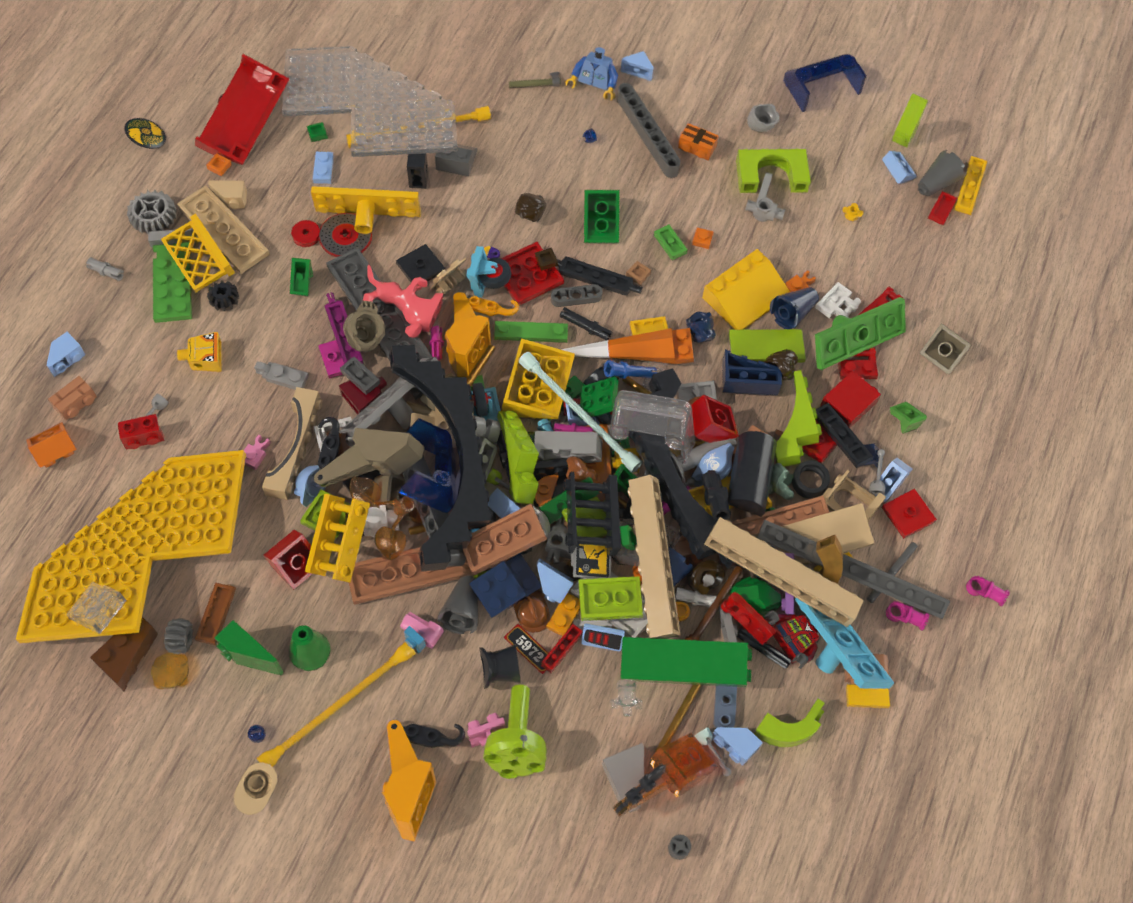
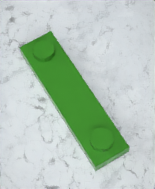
[494,321,568,343]

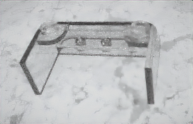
[609,390,695,464]

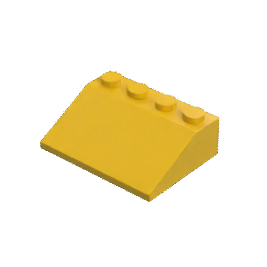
[702,249,790,330]
[501,338,575,419]

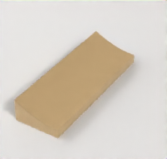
[752,503,874,565]

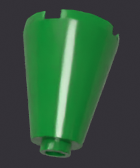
[289,625,331,671]

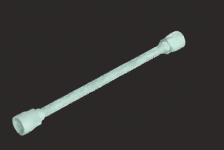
[519,352,643,473]

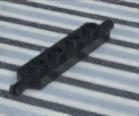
[557,256,643,296]

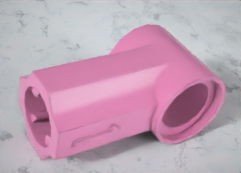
[400,612,444,649]

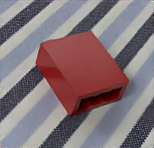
[820,371,881,428]

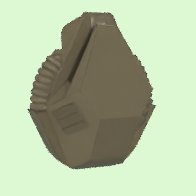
[343,300,385,352]

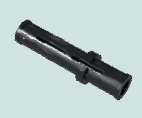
[560,307,612,341]

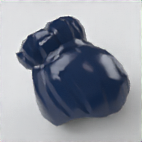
[686,312,716,343]

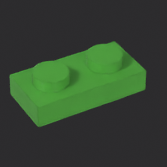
[654,225,688,261]

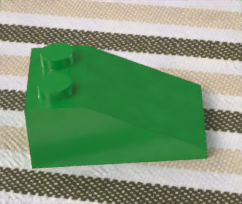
[584,190,620,243]
[215,620,284,676]

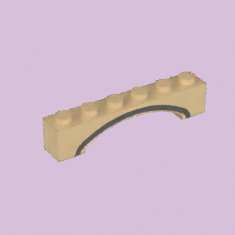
[262,387,323,500]

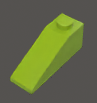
[892,94,928,148]

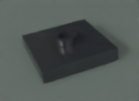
[396,244,445,282]

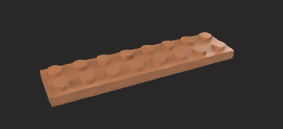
[349,547,510,605]

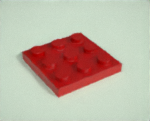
[501,242,564,305]

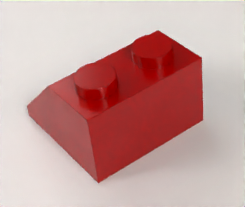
[688,394,739,443]
[263,530,312,590]

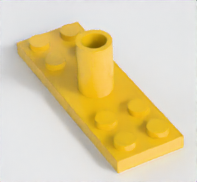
[311,186,421,234]

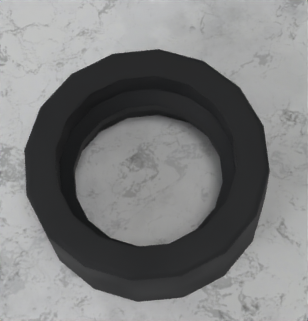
[792,460,830,499]

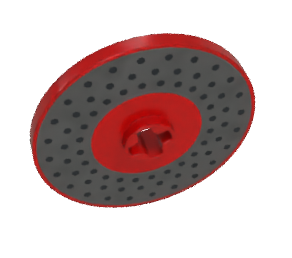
[319,213,372,257]

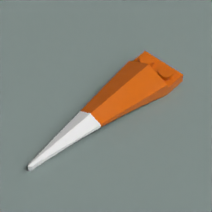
[560,328,694,364]

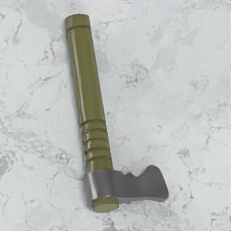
[509,72,561,88]

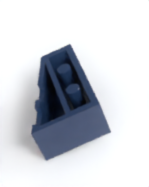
[722,349,782,396]

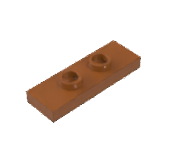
[195,582,236,646]

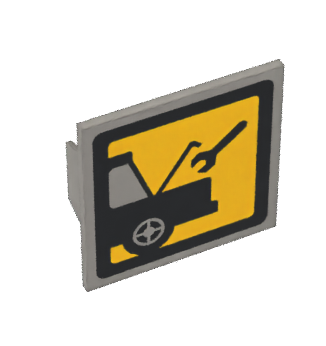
[571,544,611,579]

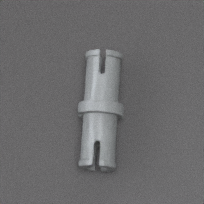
[86,257,124,281]

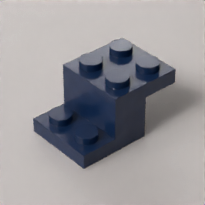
[469,553,542,618]

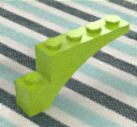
[775,370,822,467]
[497,410,539,504]

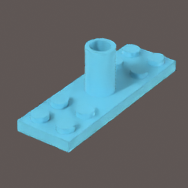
[795,598,894,689]

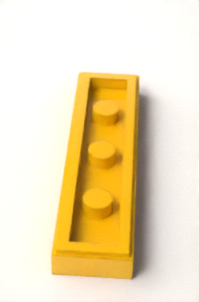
[954,156,988,215]

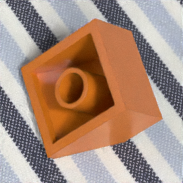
[26,422,77,468]

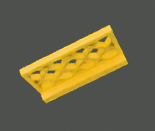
[161,213,235,293]

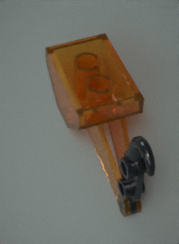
[613,733,718,817]

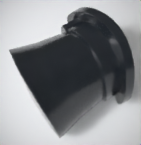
[479,644,521,689]

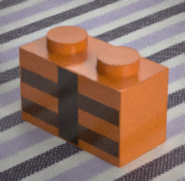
[678,123,719,161]

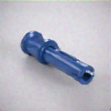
[604,360,658,379]

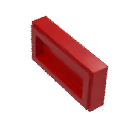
[927,191,958,225]

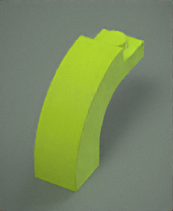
[754,698,825,747]

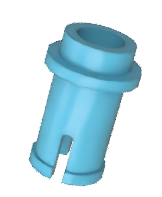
[537,419,553,431]

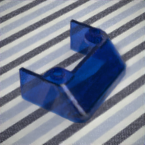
[783,54,867,112]
[399,418,456,513]

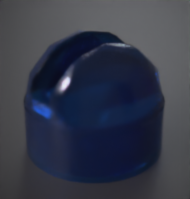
[582,128,597,143]
[248,725,266,743]

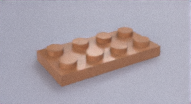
[463,504,547,575]

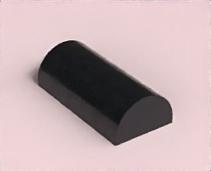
[728,431,777,517]

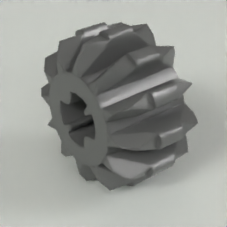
[164,618,194,654]

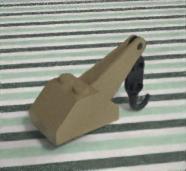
[314,417,424,487]

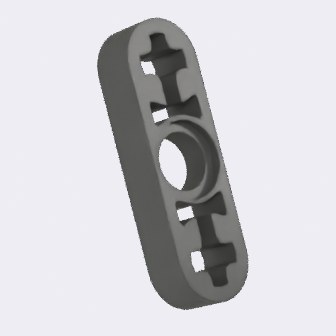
[551,284,603,307]

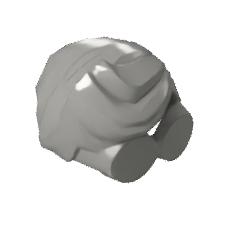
[747,104,779,133]

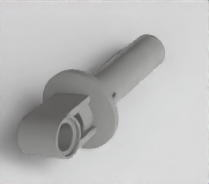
[645,439,737,483]

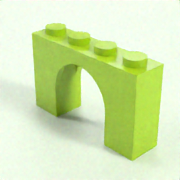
[736,148,811,193]

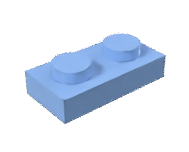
[313,152,334,184]

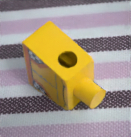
[177,332,222,372]

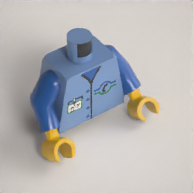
[565,47,618,100]

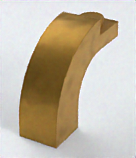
[816,534,843,584]

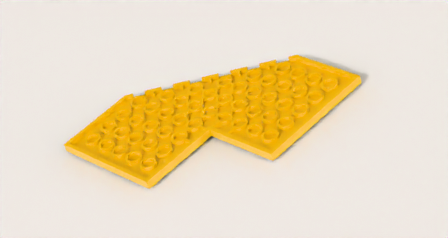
[16,450,246,643]

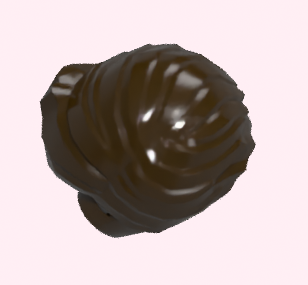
[687,560,725,595]

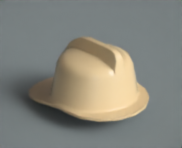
[234,762,277,815]

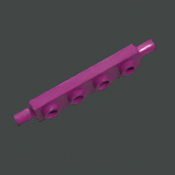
[325,292,364,364]

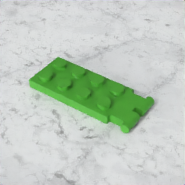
[153,242,192,323]

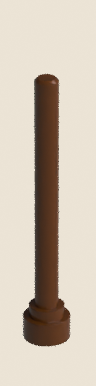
[684,566,743,641]

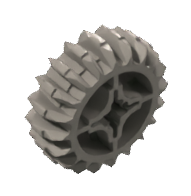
[127,190,176,234]

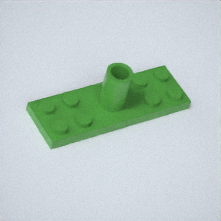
[815,297,906,370]

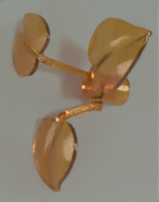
[350,476,423,560]

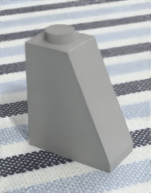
[602,743,644,813]

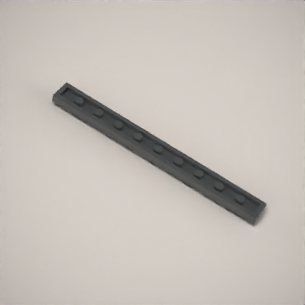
[756,520,950,619]

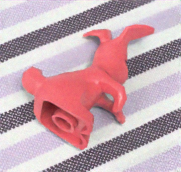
[363,265,444,338]

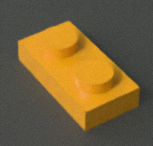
[546,593,580,636]

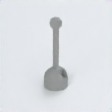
[146,394,169,416]
[869,449,885,495]

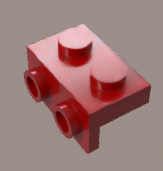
[118,414,165,450]

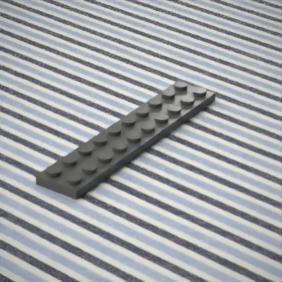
[326,247,432,400]

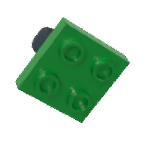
[579,376,619,425]

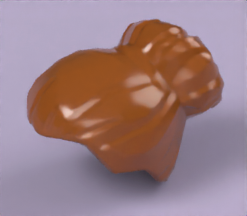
[566,456,596,483]

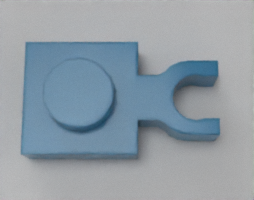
[404,626,426,654]

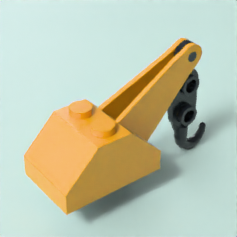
[382,720,465,842]

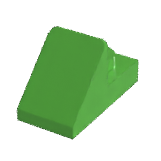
[890,402,927,434]

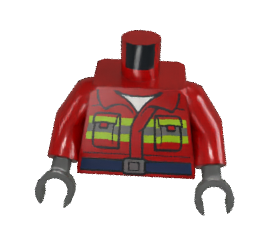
[764,611,820,669]

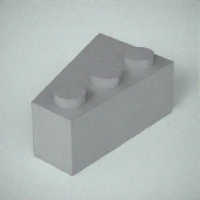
[534,431,602,463]

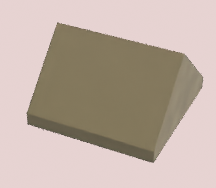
[920,323,972,375]

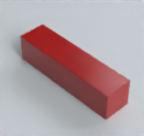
[541,624,583,673]

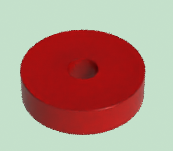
[291,220,320,247]

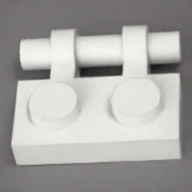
[815,282,861,318]

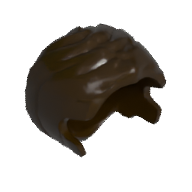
[515,193,546,222]

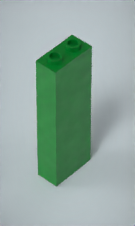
[620,637,752,687]

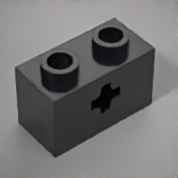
[406,150,429,189]

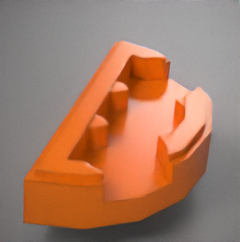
[534,475,558,507]

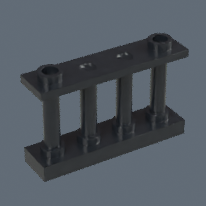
[563,472,621,556]

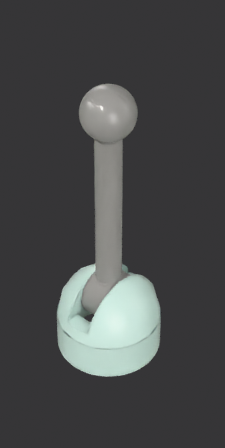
[694,727,731,776]

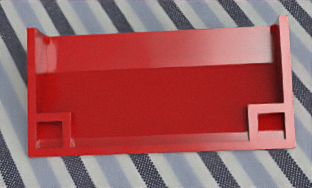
[195,54,290,165]

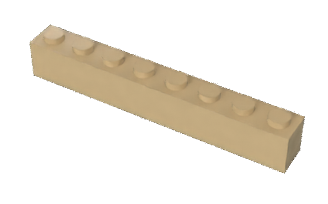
[628,475,681,639]
[704,517,864,627]

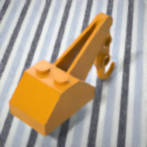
[445,292,519,380]

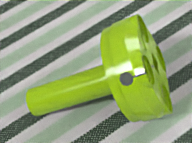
[483,685,547,779]

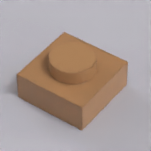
[626,261,651,285]

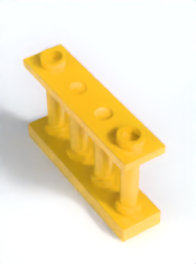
[305,493,370,583]

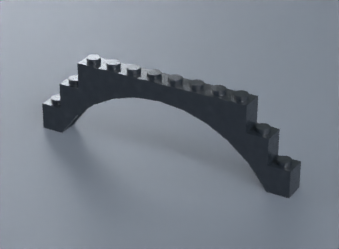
[389,345,493,572]
[626,368,776,579]

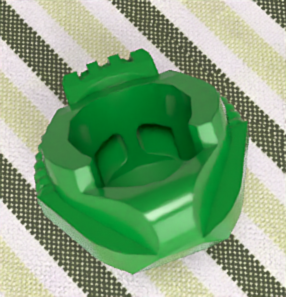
[728,576,782,619]

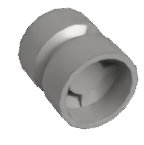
[474,415,500,445]

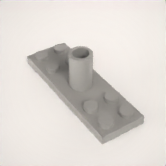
[340,357,438,437]

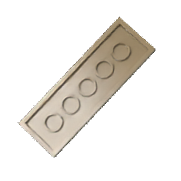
[177,186,270,274]

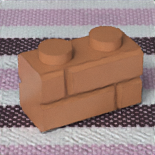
[48,376,97,420]

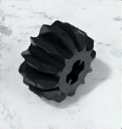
[207,280,239,312]

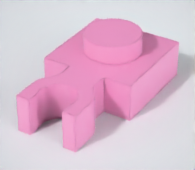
[244,434,270,470]

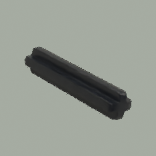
[737,627,792,669]

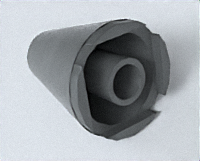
[918,150,967,196]
[437,576,478,634]

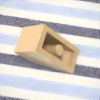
[208,180,247,209]

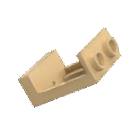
[823,470,886,522]

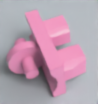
[467,713,506,748]

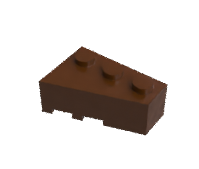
[90,617,158,691]

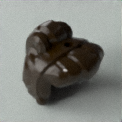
[763,349,798,381]

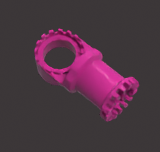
[966,576,1010,607]
[885,601,929,631]

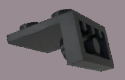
[533,458,568,507]

